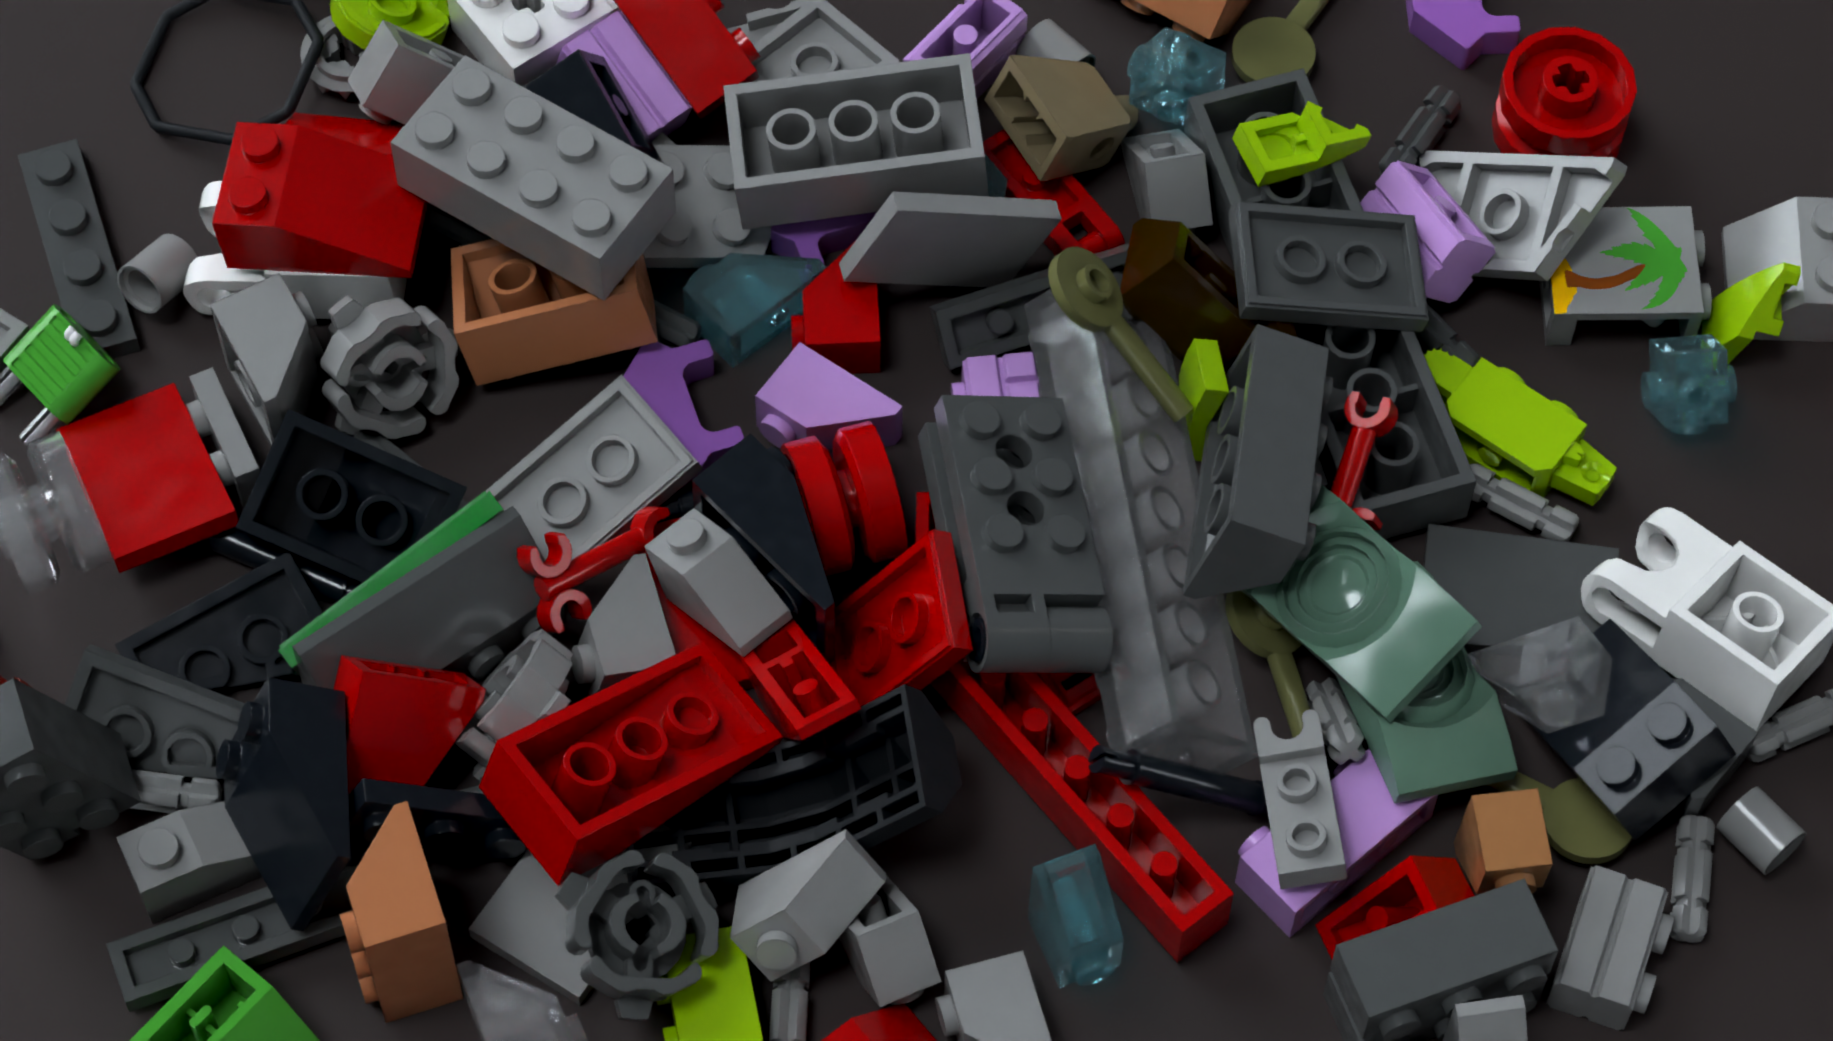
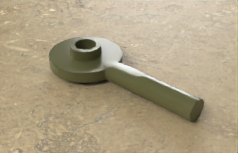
[1231,0,1330,83]
[1048,247,1194,423]
[1225,590,1327,759]
[1487,771,1632,864]

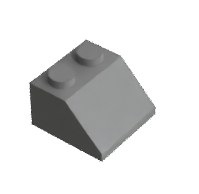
[1721,196,1833,342]
[210,273,324,446]

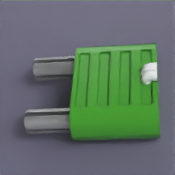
[0,304,121,450]

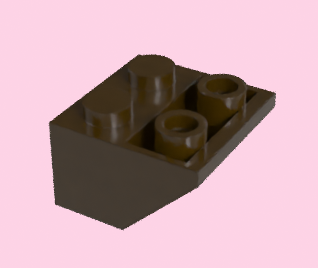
[1120,218,1263,365]

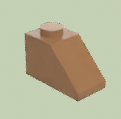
[1454,788,1553,894]

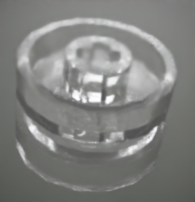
[0,431,113,596]

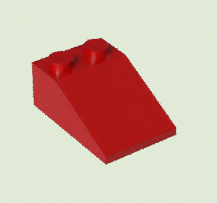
[212,122,428,278]

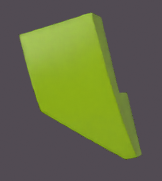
[1232,101,1372,187]
[1702,262,1801,368]
[1179,338,1229,461]

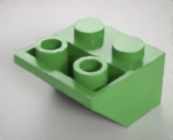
[129,945,320,1041]

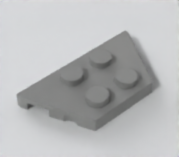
[727,0,899,82]
[643,145,772,268]
[1419,150,1627,281]

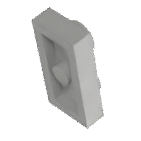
[186,367,260,507]

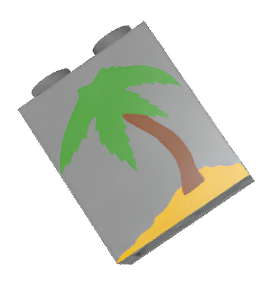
[1539,206,1712,346]

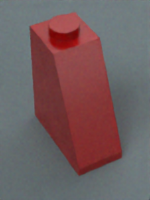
[333,655,486,795]

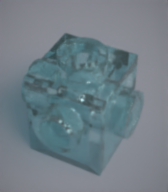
[1127,27,1227,127]
[1641,334,1737,435]

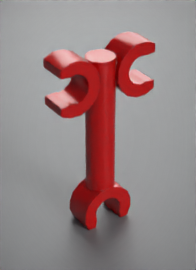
[1330,391,1398,530]
[516,506,670,634]

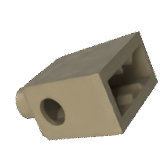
[984,55,1138,181]

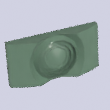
[1241,484,1482,723]
[1336,561,1518,803]

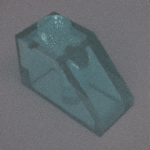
[683,253,827,368]
[1028,844,1124,988]

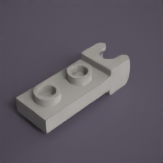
[1253,709,1347,890]

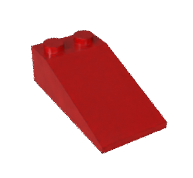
[479,641,783,886]

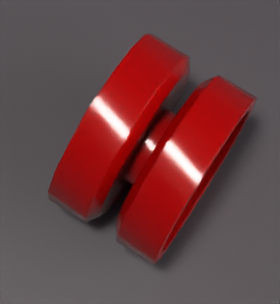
[1492,27,1637,158]
[781,420,908,577]

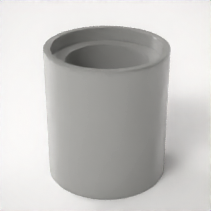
[1016,19,1096,67]
[117,234,197,314]
[1716,786,1807,875]

